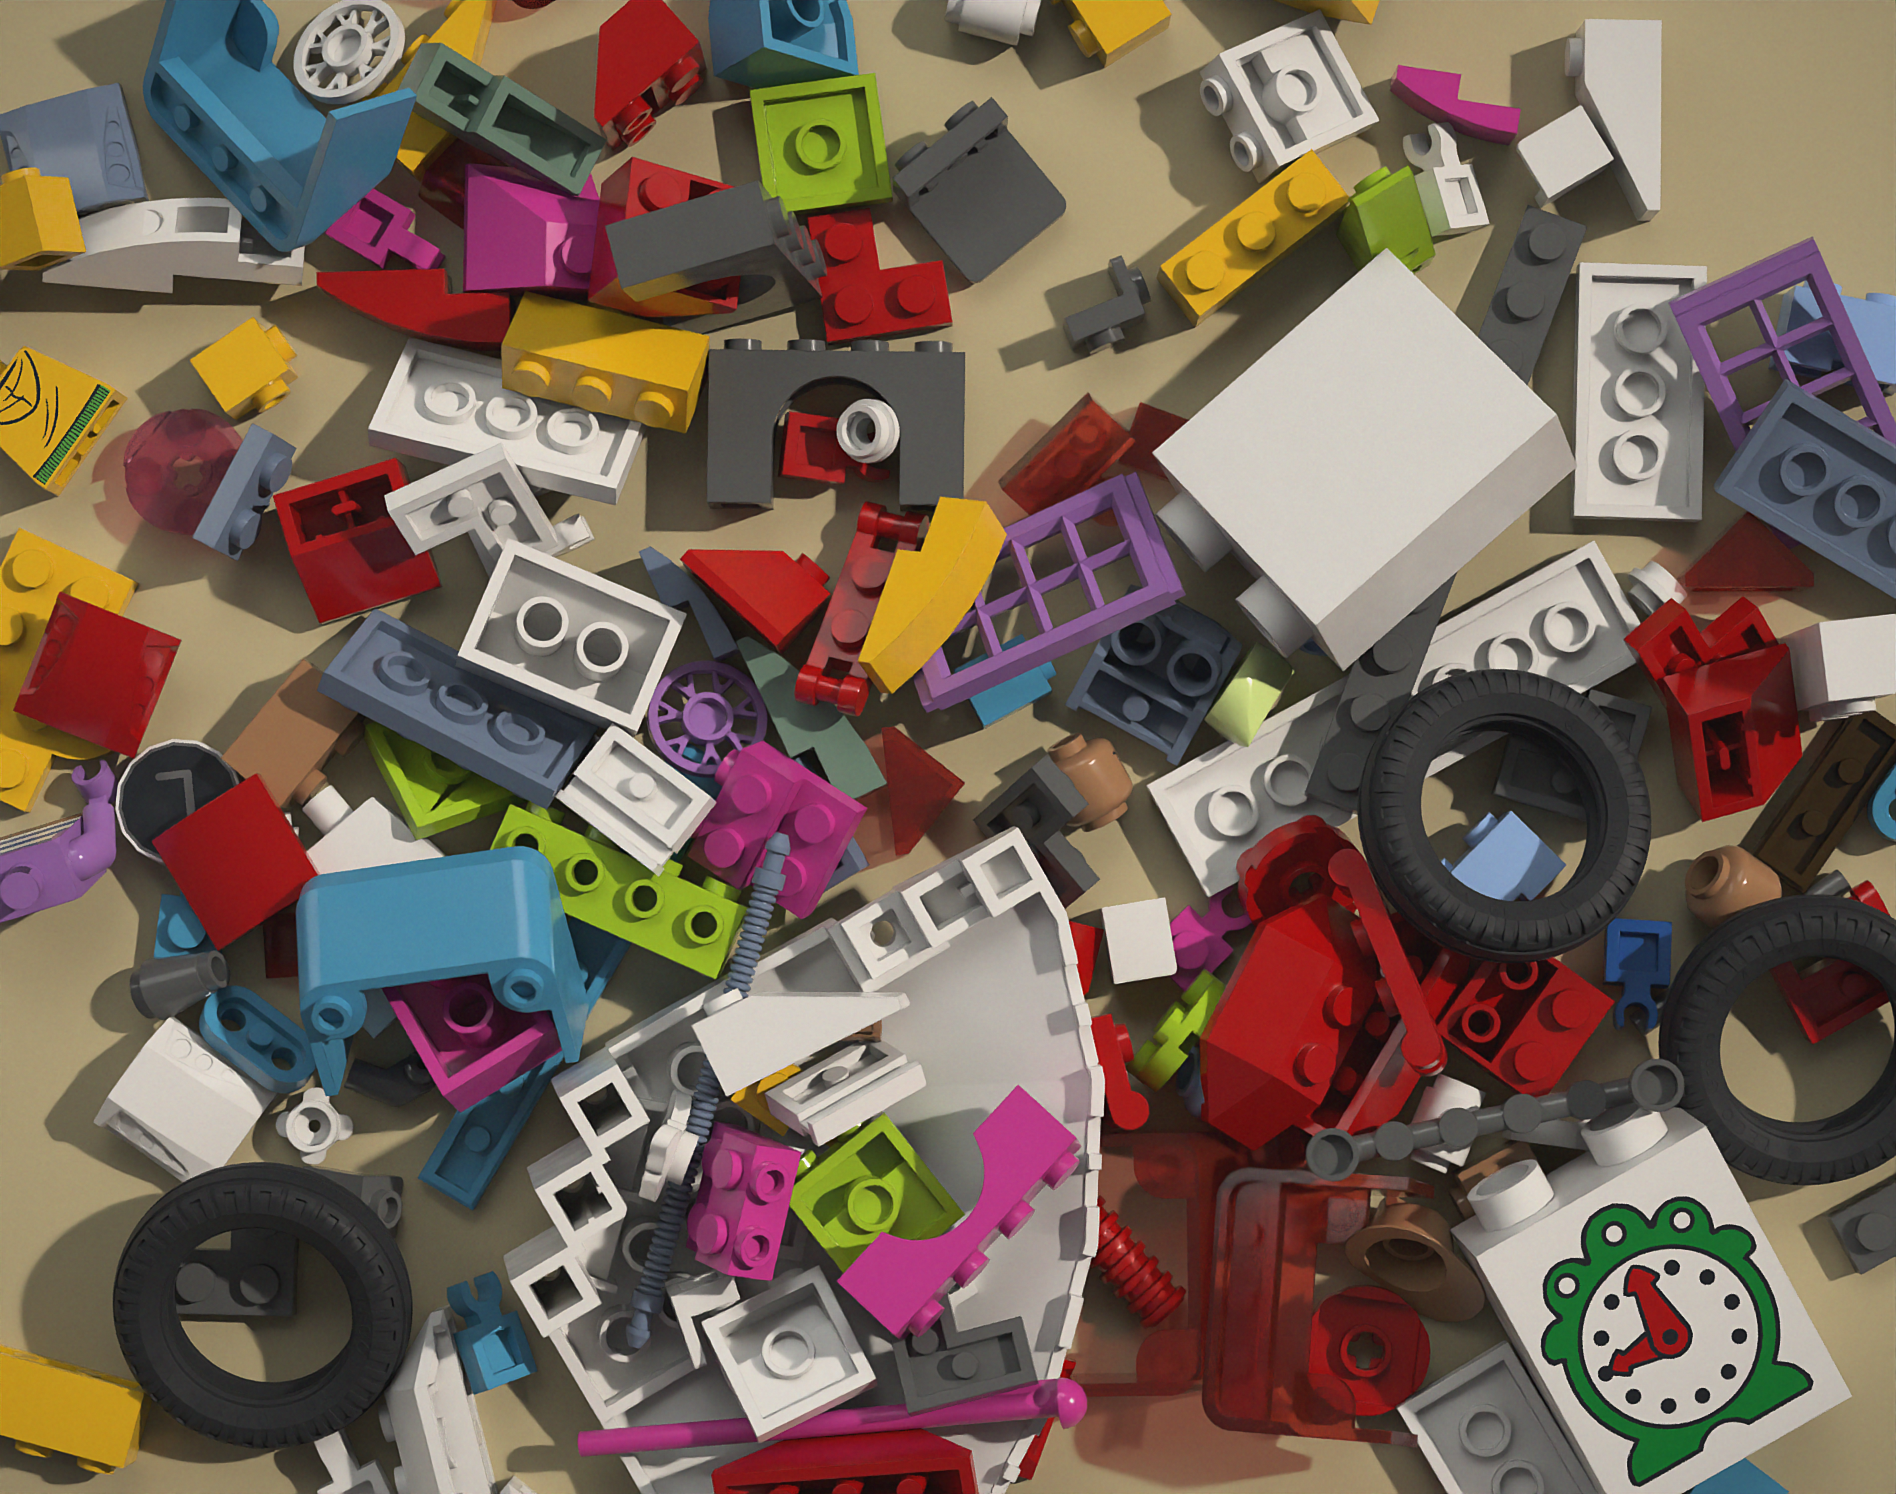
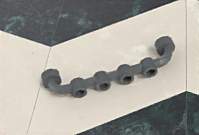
[1305,1059,1685,1181]

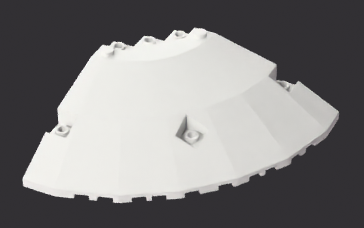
[503,826,1105,1494]

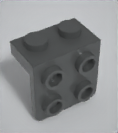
[892,97,1066,283]

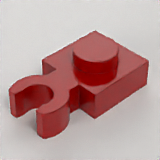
[778,411,890,486]

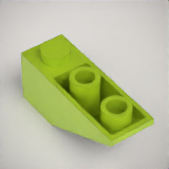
[1336,165,1436,275]

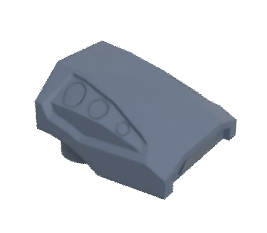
[0,83,149,216]
[1065,584,1243,766]

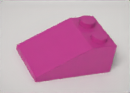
[381,973,562,1113]

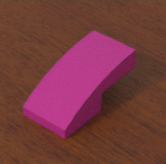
[1390,65,1521,146]

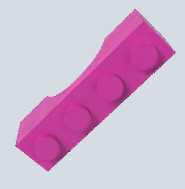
[837,1085,1082,1341]

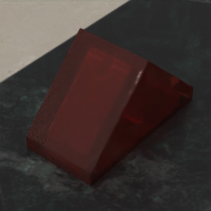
[1676,511,1814,592]
[881,726,965,857]

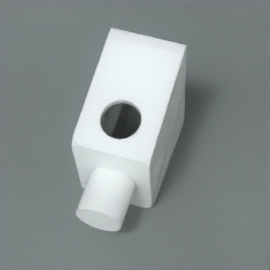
[302,785,448,874]

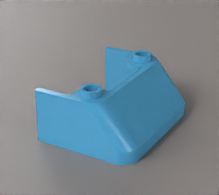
[143,0,417,252]
[296,846,589,1097]

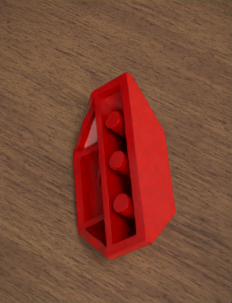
[1200,893,1378,1151]
[1293,912,1470,1136]
[711,1428,979,1494]

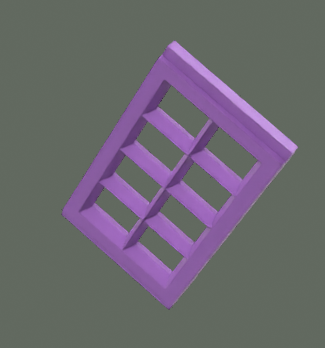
[1668,236,1896,553]
[912,472,1186,713]

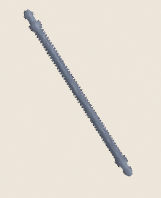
[625,832,791,1348]

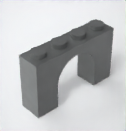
[605,180,827,334]
[707,338,965,512]

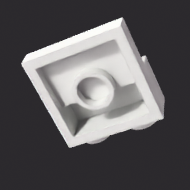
[1199,9,1379,184]
[701,1265,877,1443]

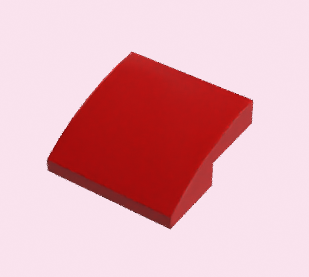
[152,773,321,951]

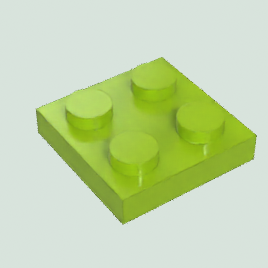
[750,73,893,215]

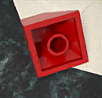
[680,549,832,655]

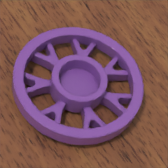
[647,660,767,778]

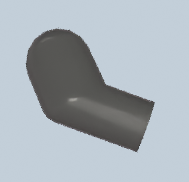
[344,1051,436,1107]

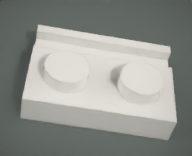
[555,723,717,877]
[764,1040,927,1147]

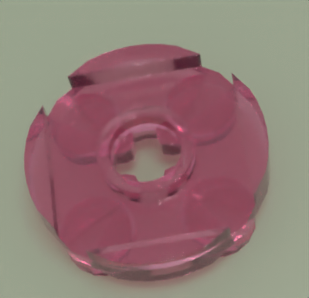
[123,408,244,537]

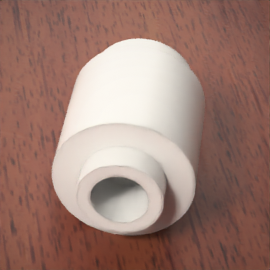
[945,0,1042,46]
[1410,1073,1486,1174]

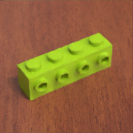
[490,801,748,979]

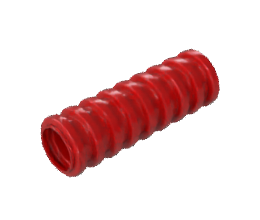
[1089,1195,1187,1329]

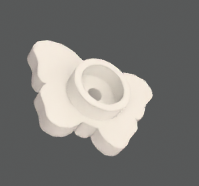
[639,1090,700,1202]

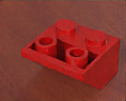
[594,0,707,151]
[588,157,741,317]
[272,458,443,624]
[1662,643,1803,822]
[1436,957,1615,1097]

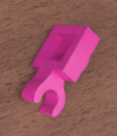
[325,188,446,270]

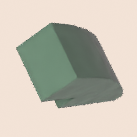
[397,43,607,196]
[736,636,888,801]

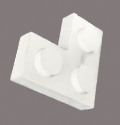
[384,442,558,565]

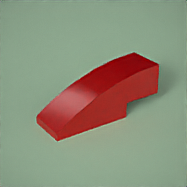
[316,269,516,351]

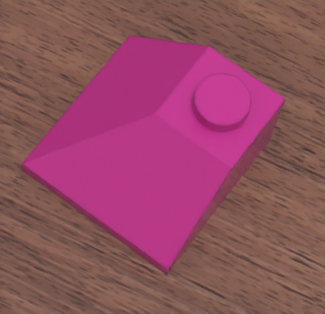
[463,164,600,301]

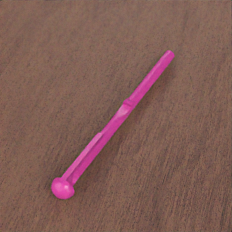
[577,1378,1087,1457]

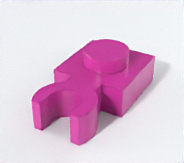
[1168,885,1251,992]

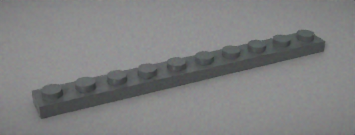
[1304,205,1588,815]

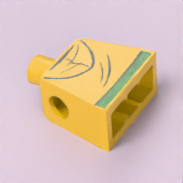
[0,346,128,496]

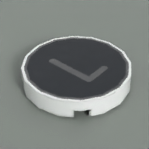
[115,739,241,866]

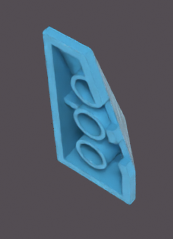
[708,0,859,89]

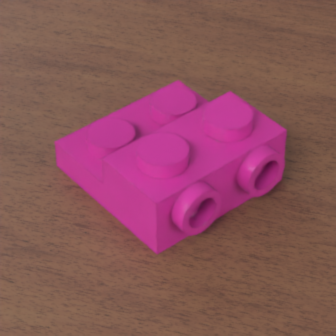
[688,741,867,919]
[686,1121,801,1281]

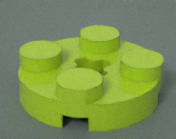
[1125,969,1226,1092]

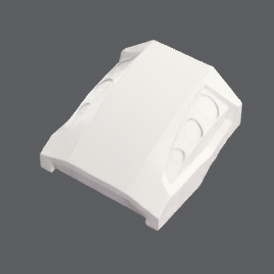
[94,1017,279,1182]

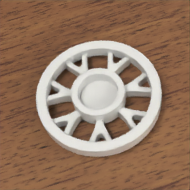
[294,0,405,105]

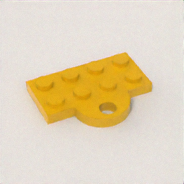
[0,528,139,812]

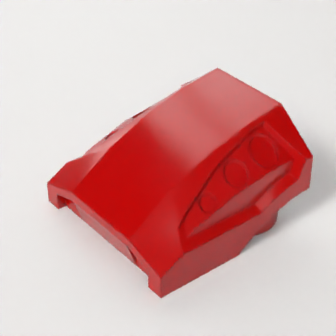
[13,591,182,758]

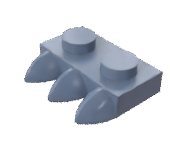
[192,423,297,561]

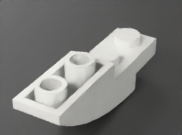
[42,198,305,293]

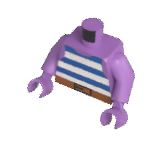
[0,759,119,923]

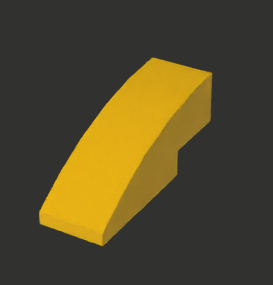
[858,497,1007,694]

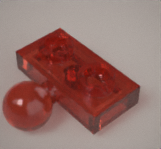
[998,392,1136,527]

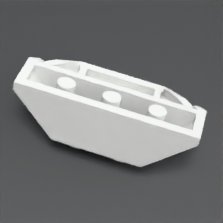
[378,1305,499,1494]

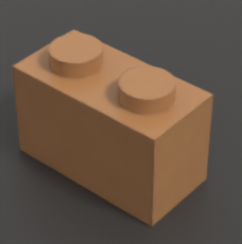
[221,659,366,809]

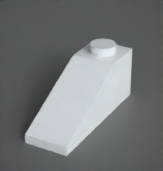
[1565,19,1662,221]
[691,988,911,1097]

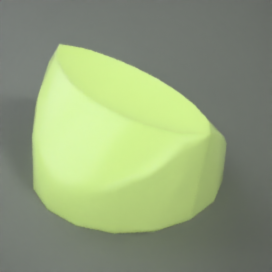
[1203,641,1295,747]

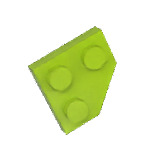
[364,722,529,841]

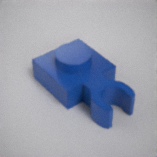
[1603,918,1672,1032]

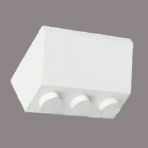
[455,538,687,738]
[1780,614,1896,722]

